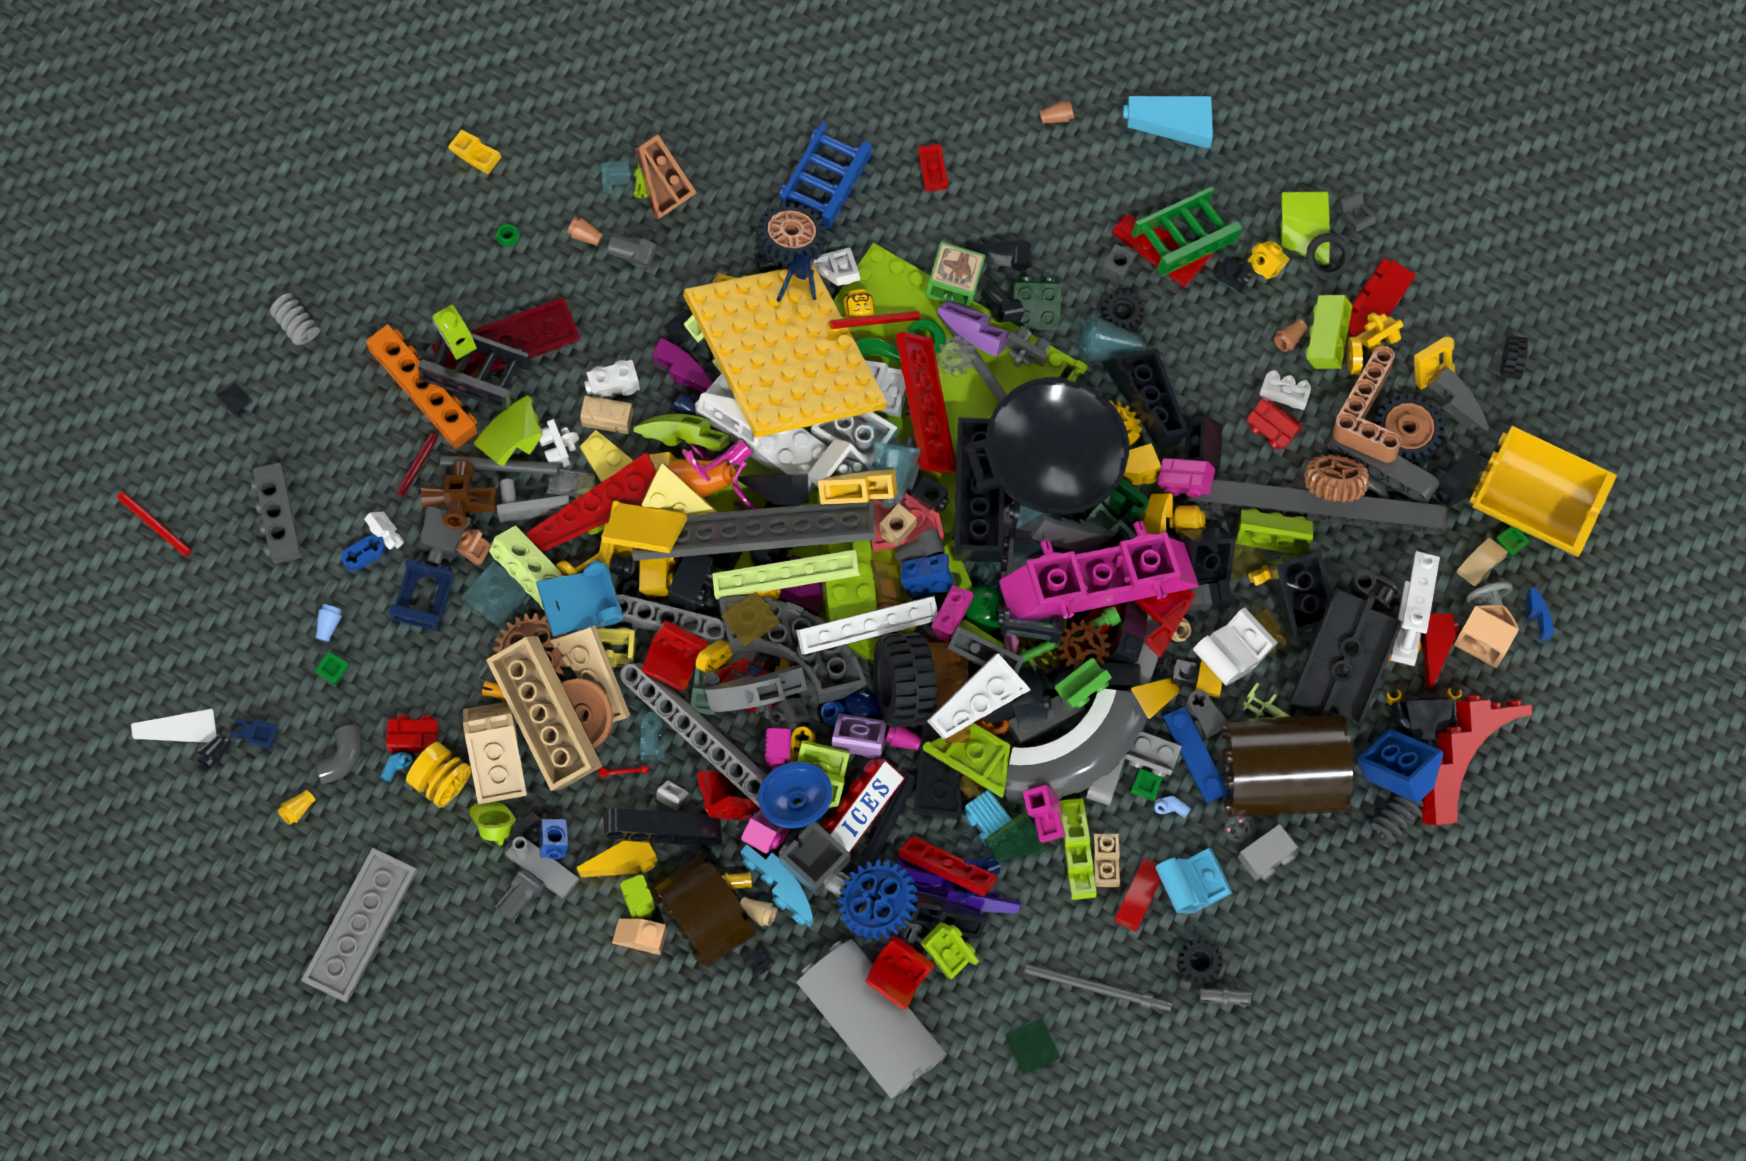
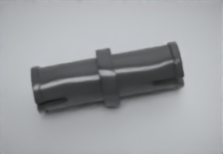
[1200,986,1251,1007]

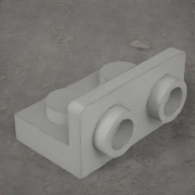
[1125,731,1182,777]

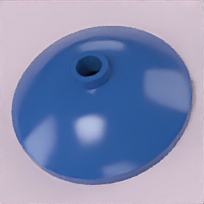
[758,762,833,828]

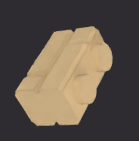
[580,396,633,434]

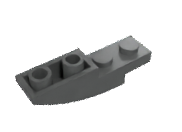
[705,665,808,712]

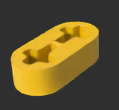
[696,639,733,673]

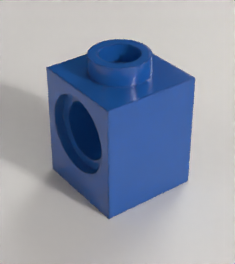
[539,819,568,859]

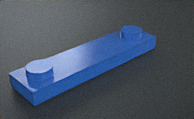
[1162,707,1228,804]

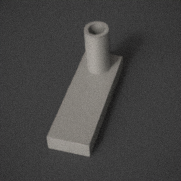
[497,479,570,523]
[505,837,579,900]

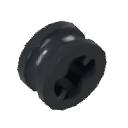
[622,580,644,600]

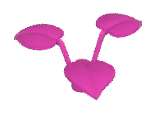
[682,438,761,510]

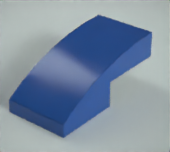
[1526,588,1554,641]

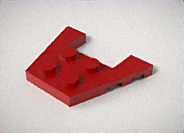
[1107,589,1195,658]

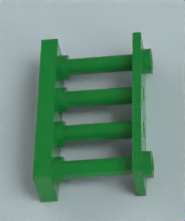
[1131,187,1242,277]

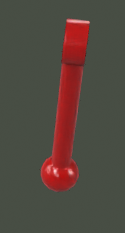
[598,765,649,778]

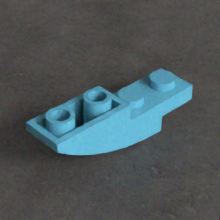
[740,845,813,927]

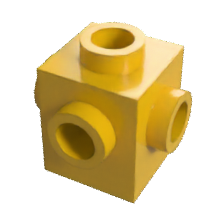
[1248,240,1290,279]

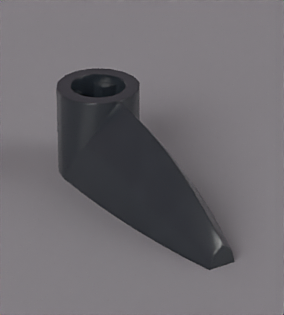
[965,241,1032,270]

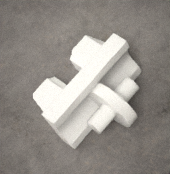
[539,419,579,467]

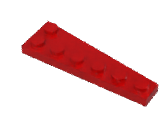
[526,453,657,552]

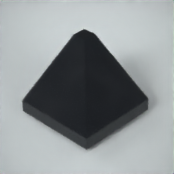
[216,384,252,417]

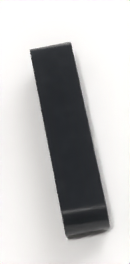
[603,808,722,846]

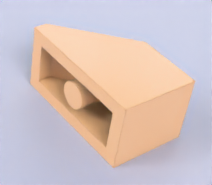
[612,919,667,955]

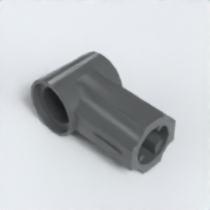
[607,234,658,270]
[895,529,945,565]
[495,869,544,921]

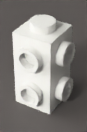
[584,360,640,400]

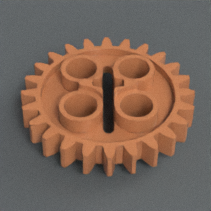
[493,613,570,676]

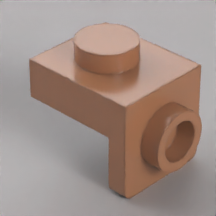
[456,529,491,565]

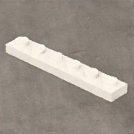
[796,596,938,654]

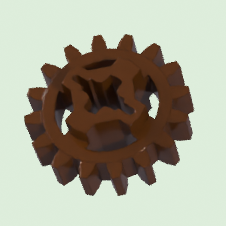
[1057,620,1111,670]

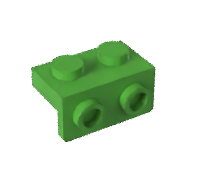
[1054,658,1112,708]

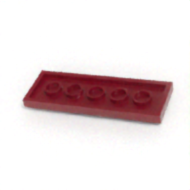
[431,297,581,377]

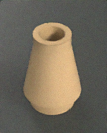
[740,897,777,927]

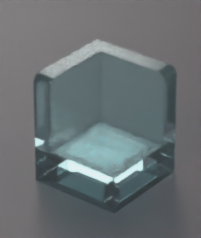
[601,161,630,194]

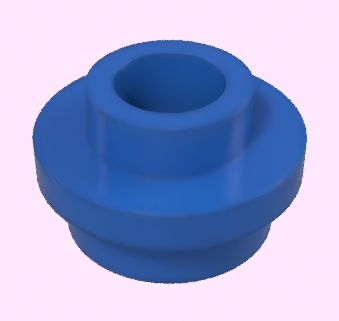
[821,701,845,725]

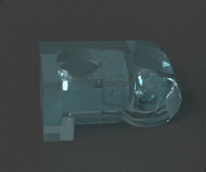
[640,712,666,761]

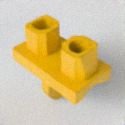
[1357,313,1403,354]

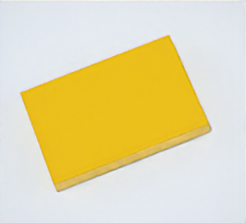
[601,503,687,553]

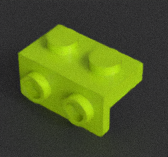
[920,922,979,980]

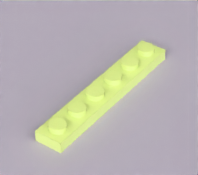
[712,550,860,599]

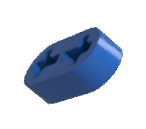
[342,535,386,571]

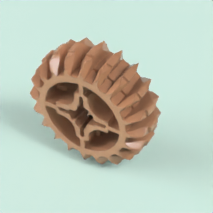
[1304,454,1369,503]

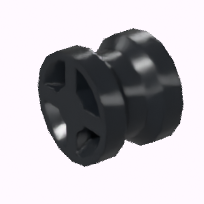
[609,552,633,579]
[743,947,775,978]

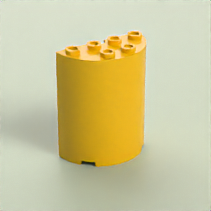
[1469,426,1617,557]

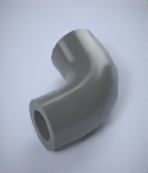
[316,725,362,785]

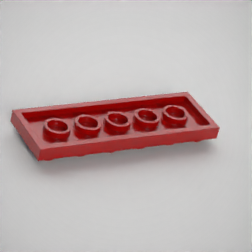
[896,332,956,475]

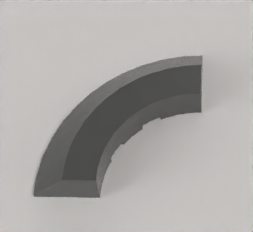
[719,595,867,704]

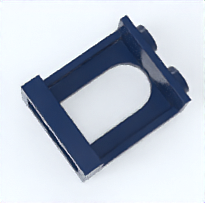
[389,559,455,632]

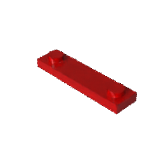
[899,836,997,897]

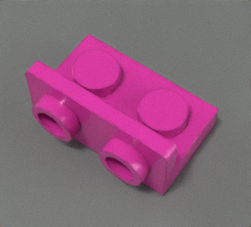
[931,585,974,642]

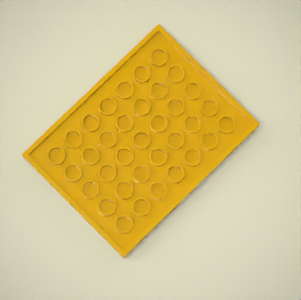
[683,264,887,438]

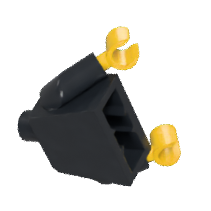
[1386,688,1462,748]

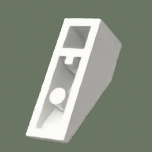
[697,393,767,447]

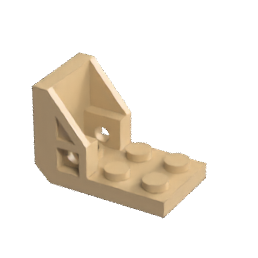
[463,702,527,804]

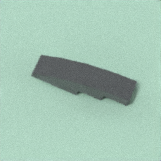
[1031,515,1116,553]

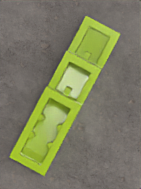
[1060,798,1097,900]

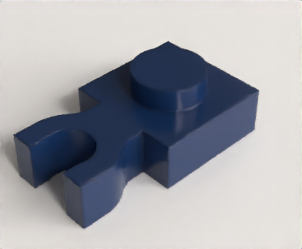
[231,718,279,750]

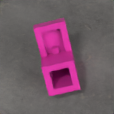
[1023,785,1066,843]

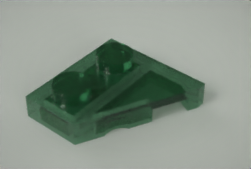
[984,812,1046,861]

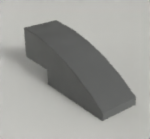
[1427,366,1489,436]

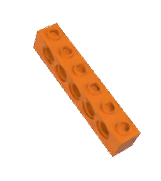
[366,324,478,450]

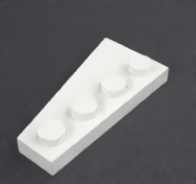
[927,653,1031,739]

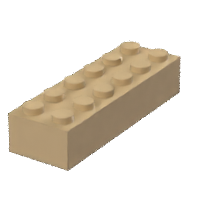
[486,636,603,791]

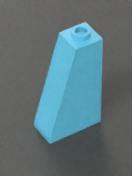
[1123,96,1213,148]

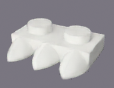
[1259,370,1311,410]

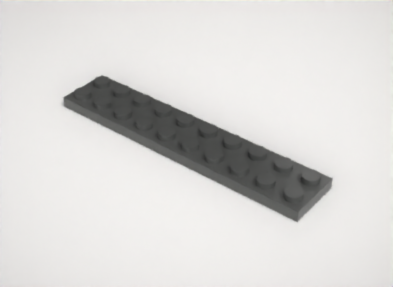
[632,499,875,561]

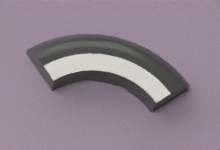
[1006,689,1148,804]

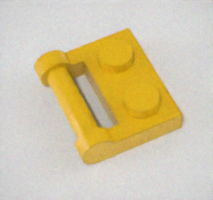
[1414,337,1455,390]

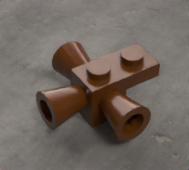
[421,461,498,530]

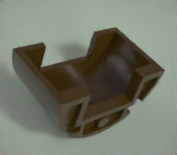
[650,854,757,968]

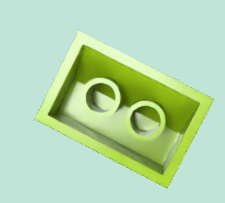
[1235,508,1313,554]

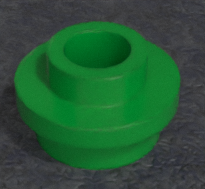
[496,224,520,247]

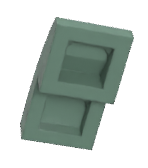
[1083,503,1137,539]
[691,667,721,715]

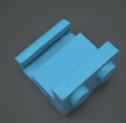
[1155,848,1233,914]

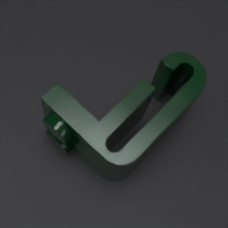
[1075,478,1149,529]

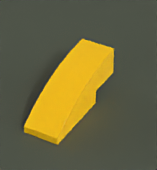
[818,469,898,504]

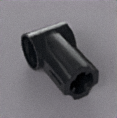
[981,283,1024,323]

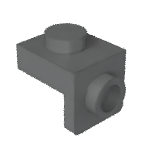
[1340,191,1376,232]

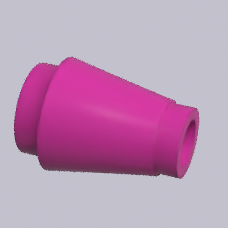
[884,726,922,750]

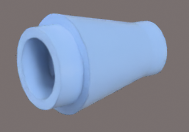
[315,604,342,642]

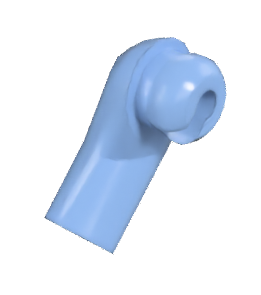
[1154,796,1191,818]

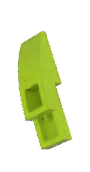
[634,414,731,452]

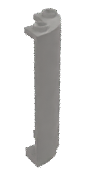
[797,939,947,1099]

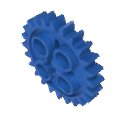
[838,860,919,941]

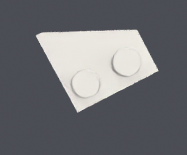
[813,247,860,286]

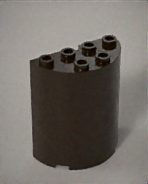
[1221,715,1353,817]

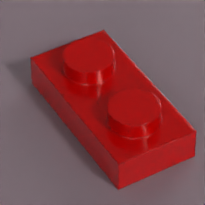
[918,144,948,192]

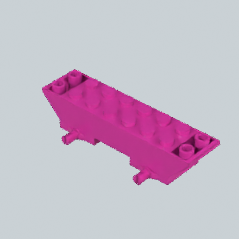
[999,521,1198,624]

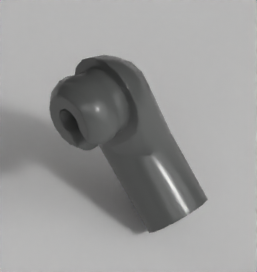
[1367,475,1391,500]

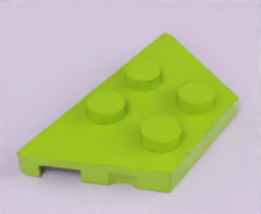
[923,723,1010,798]

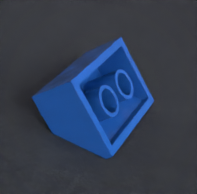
[1357,729,1443,803]

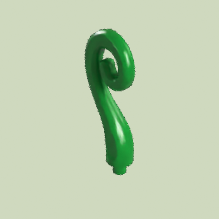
[854,319,946,363]

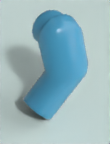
[380,752,413,782]

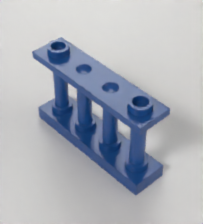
[779,122,872,229]

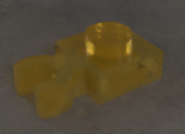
[1254,608,1287,654]

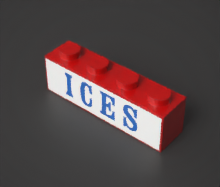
[821,758,905,853]

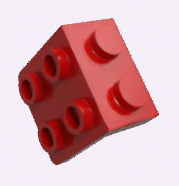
[642,620,708,691]
[697,770,761,821]
[865,935,935,1009]

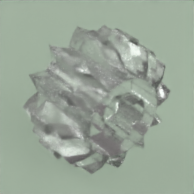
[936,336,977,377]

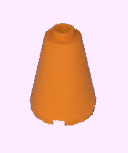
[668,459,736,498]

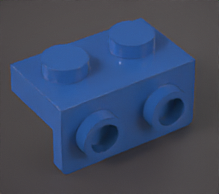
[900,553,956,598]

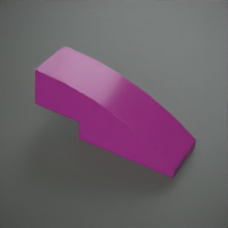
[653,338,713,394]

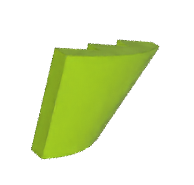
[1280,192,1330,265]
[474,396,543,466]
[795,740,850,808]

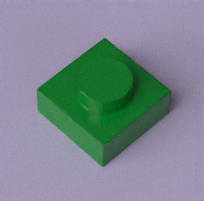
[1495,526,1530,558]
[315,651,350,686]
[1131,769,1163,802]

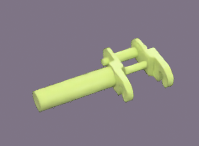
[1243,682,1291,718]

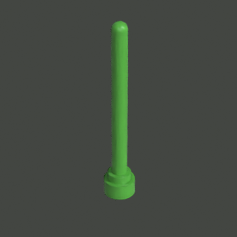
[1018,605,1121,663]

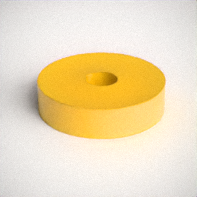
[1347,337,1363,375]

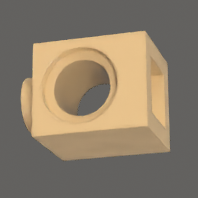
[880,503,917,546]

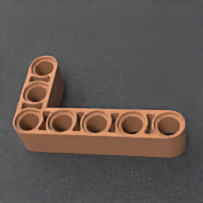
[1333,346,1401,463]

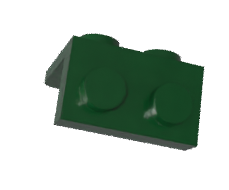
[1013,275,1062,330]

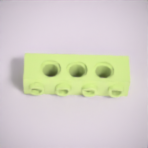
[489,525,564,611]

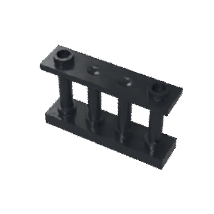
[418,333,529,411]

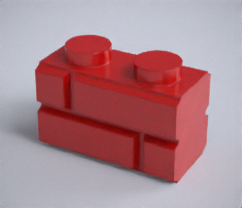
[1246,397,1304,450]
[386,715,440,753]

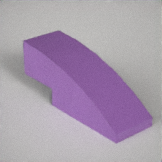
[937,300,1009,357]

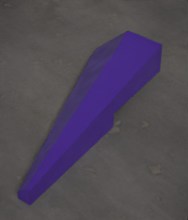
[892,856,1021,914]

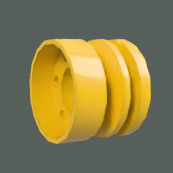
[406,742,472,808]

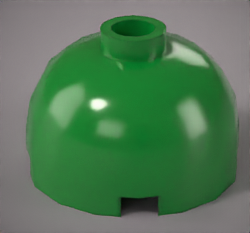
[962,585,1002,634]

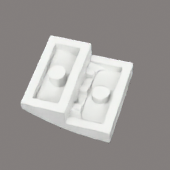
[865,360,906,417]

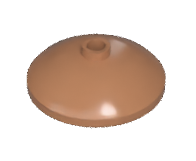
[561,679,613,749]

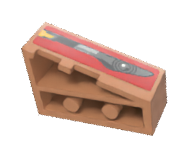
[635,135,697,220]

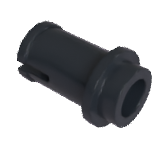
[757,255,782,273]

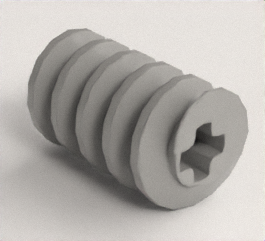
[270,293,320,345]

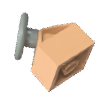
[1454,582,1519,668]

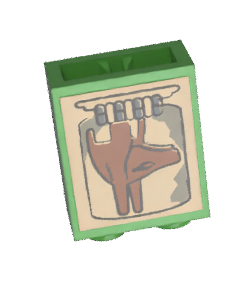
[925,242,985,308]

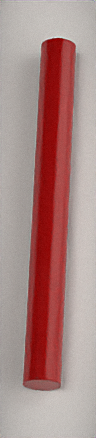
[830,311,920,329]
[117,491,192,557]

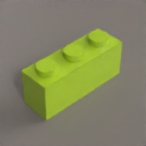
[1306,295,1352,369]

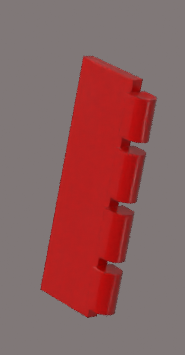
[1348,259,1416,346]

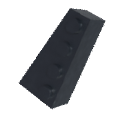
[1106,348,1188,448]

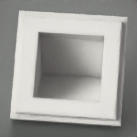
[656,781,688,811]

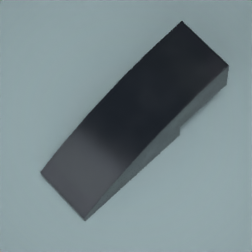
[908,892,988,939]

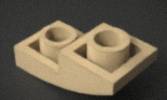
[1456,538,1508,586]
[1094,834,1120,887]

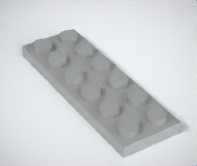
[301,848,417,1003]

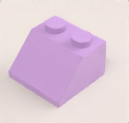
[832,714,887,758]

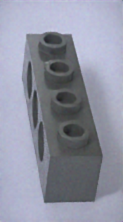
[250,462,302,564]

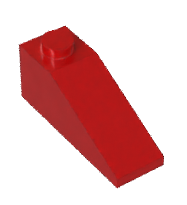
[1422,614,1459,691]

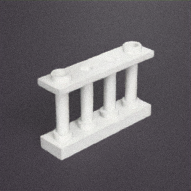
[1390,551,1440,666]

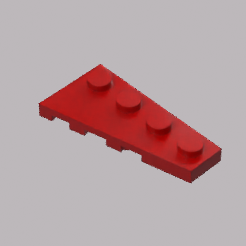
[1112,214,1214,288]

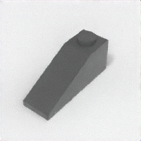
[947,626,1024,674]

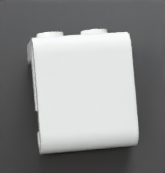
[1193,608,1278,686]

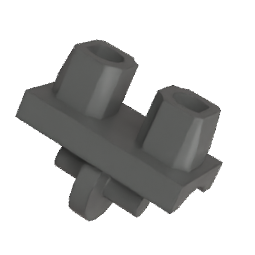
[1006,326,1050,368]

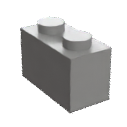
[1238,824,1298,881]

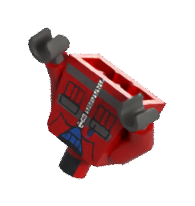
[702,653,775,719]

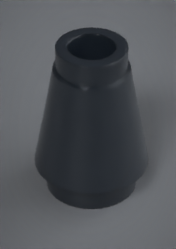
[196,733,231,770]

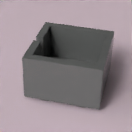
[779,822,850,896]

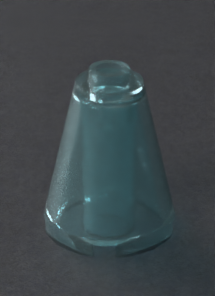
[1079,315,1146,362]
[873,442,921,508]

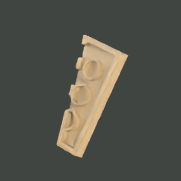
[550,625,630,722]

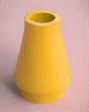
[278,790,315,825]

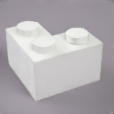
[808,439,877,488]

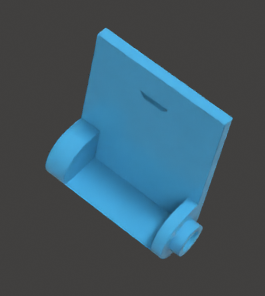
[536,560,624,636]

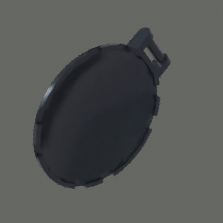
[963,377,1129,515]

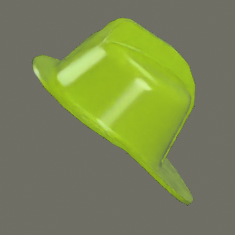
[469,801,516,846]

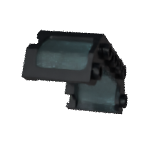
[996,500,1073,644]

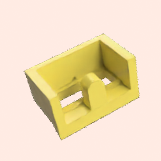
[596,627,636,667]

